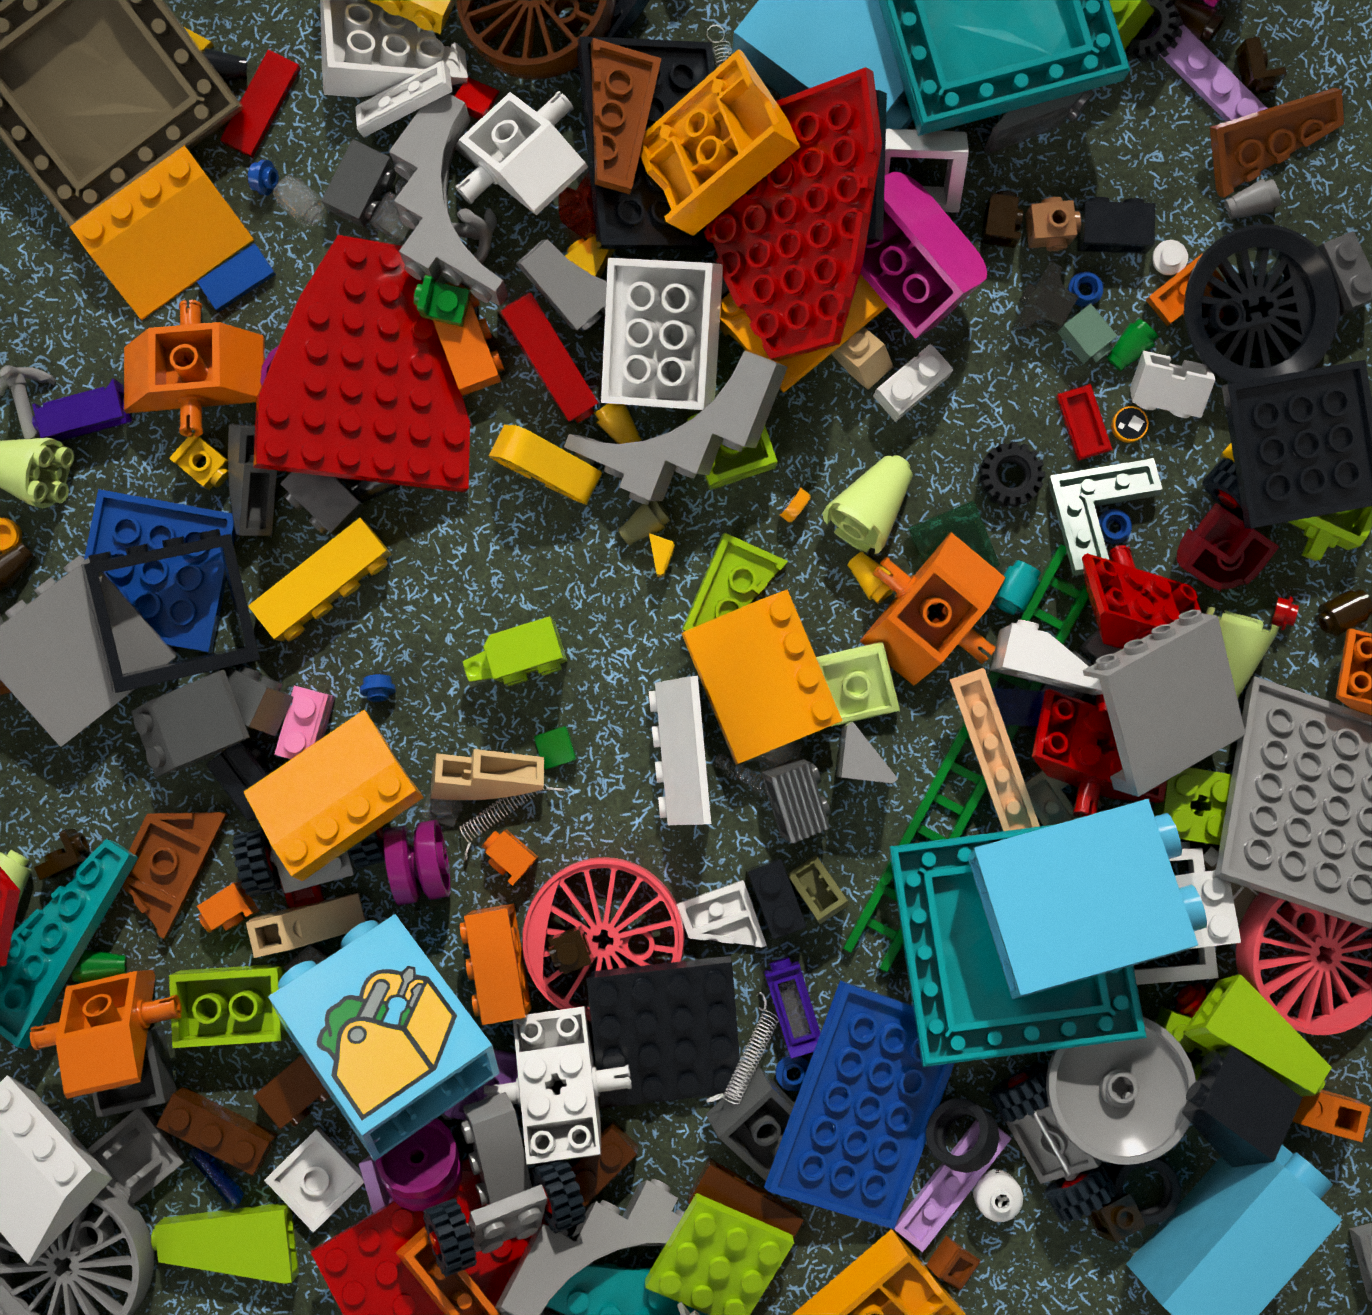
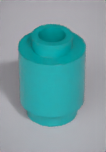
[994,560,1041,615]

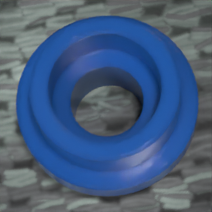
[248,159,279,196]
[1068,272,1103,307]
[1098,509,1132,544]
[360,674,396,702]
[775,1055,809,1091]

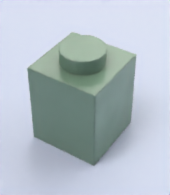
[1057,303,1118,364]

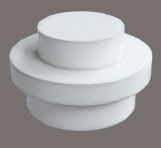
[1152,240,1188,275]

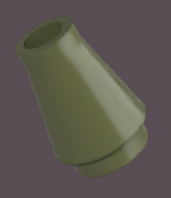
[618,501,671,546]

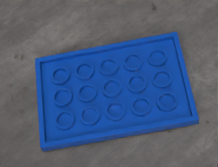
[764,980,955,1229]

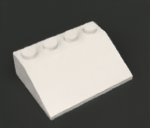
[601,258,723,410]
[649,676,711,825]
[0,1075,113,1266]

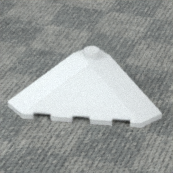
[320,0,468,97]

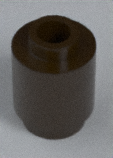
[1316,589,1372,636]

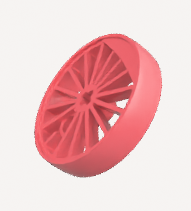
[522,857,685,1021]
[1236,892,1372,1035]

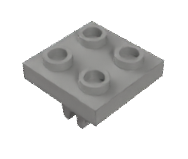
[87,1107,187,1204]

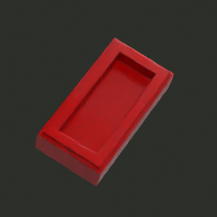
[1056,384,1113,462]

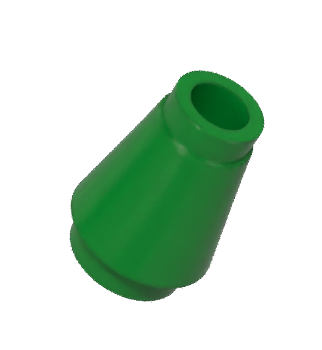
[1106,319,1159,371]
[72,949,127,983]

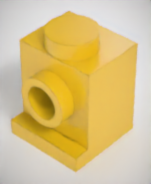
[169,432,229,490]

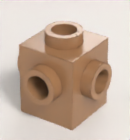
[1025,197,1081,251]

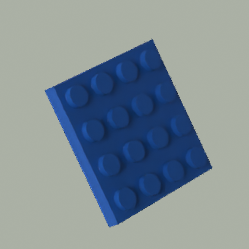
[84,489,236,653]

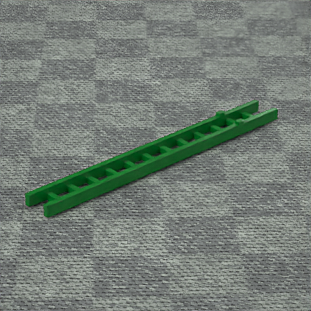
[842,544,1089,972]

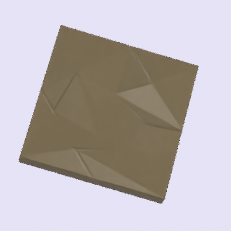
[0,0,245,226]

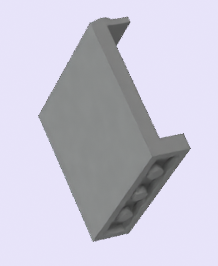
[0,555,176,747]
[1083,610,1246,797]

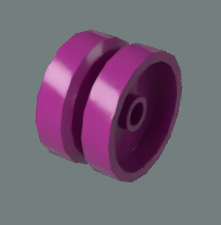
[384,820,451,906]
[375,1119,463,1211]

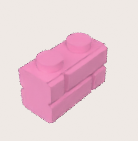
[274,686,335,759]

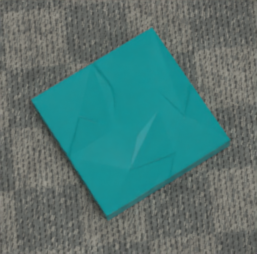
[878,0,1130,136]
[889,824,1147,1067]

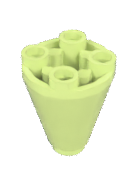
[0,438,74,509]

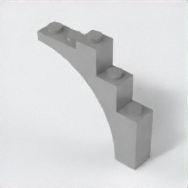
[389,94,508,307]
[516,239,729,330]
[564,351,788,505]
[495,1179,685,1315]

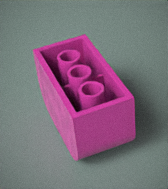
[860,172,987,339]

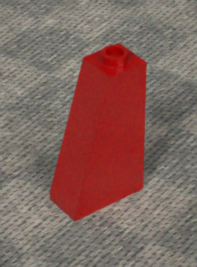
[497,292,598,423]

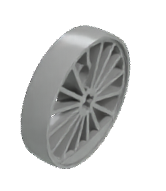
[0,1184,154,1315]

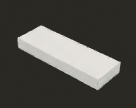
[355,61,452,137]

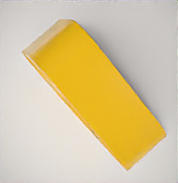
[488,425,602,505]

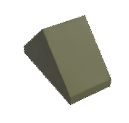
[787,855,850,924]

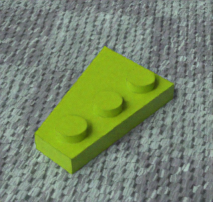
[681,533,788,631]

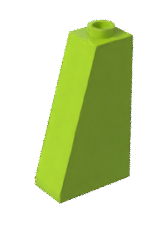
[1183,974,1332,1097]
[151,1203,299,1284]

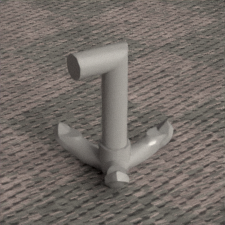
[452,208,497,264]
[0,365,56,439]

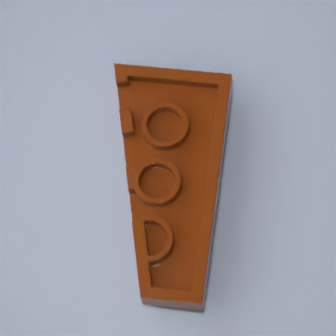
[591,38,662,194]
[1210,88,1344,198]

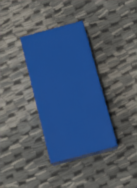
[197,244,276,313]

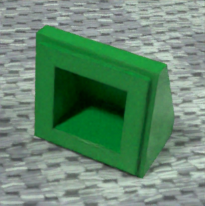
[534,726,577,770]

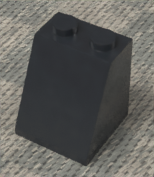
[1182,1046,1303,1167]

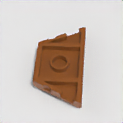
[122,812,229,939]

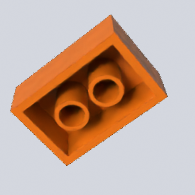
[460,903,532,1025]

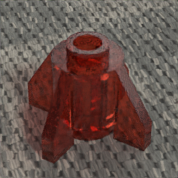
[558,171,596,239]

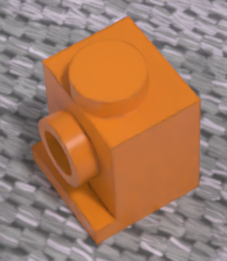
[481,829,538,886]
[197,881,260,933]

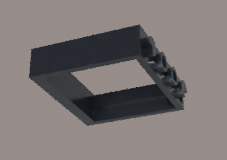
[81,529,260,693]

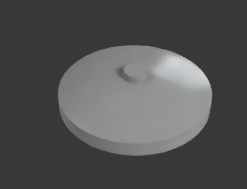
[1046,1017,1196,1165]

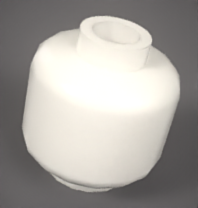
[973,1169,1023,1222]

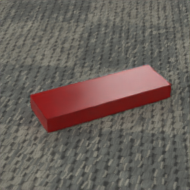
[220,49,301,158]

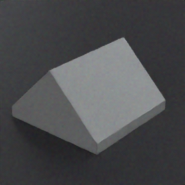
[836,722,898,784]

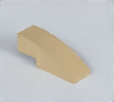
[430,749,544,800]

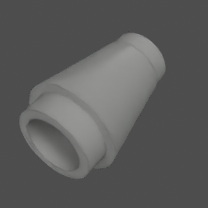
[1224,179,1281,220]

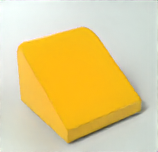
[649,533,675,578]

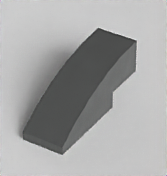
[228,424,277,536]

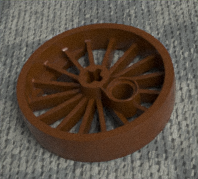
[456,0,616,80]

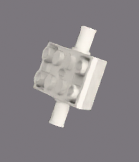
[455,91,588,215]
[484,1006,632,1165]

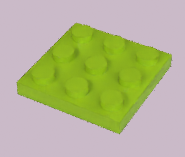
[645,1193,794,1315]

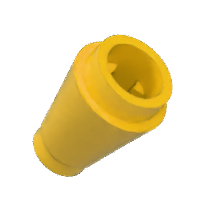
[594,403,642,444]
[847,551,894,604]

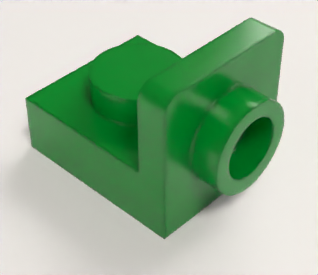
[414,275,471,327]

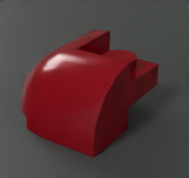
[1177,503,1279,591]

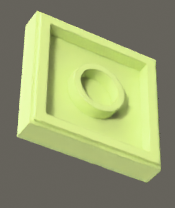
[816,642,900,727]

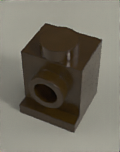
[981,191,1023,248]
[548,925,594,974]

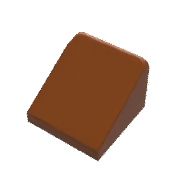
[926,1236,981,1290]

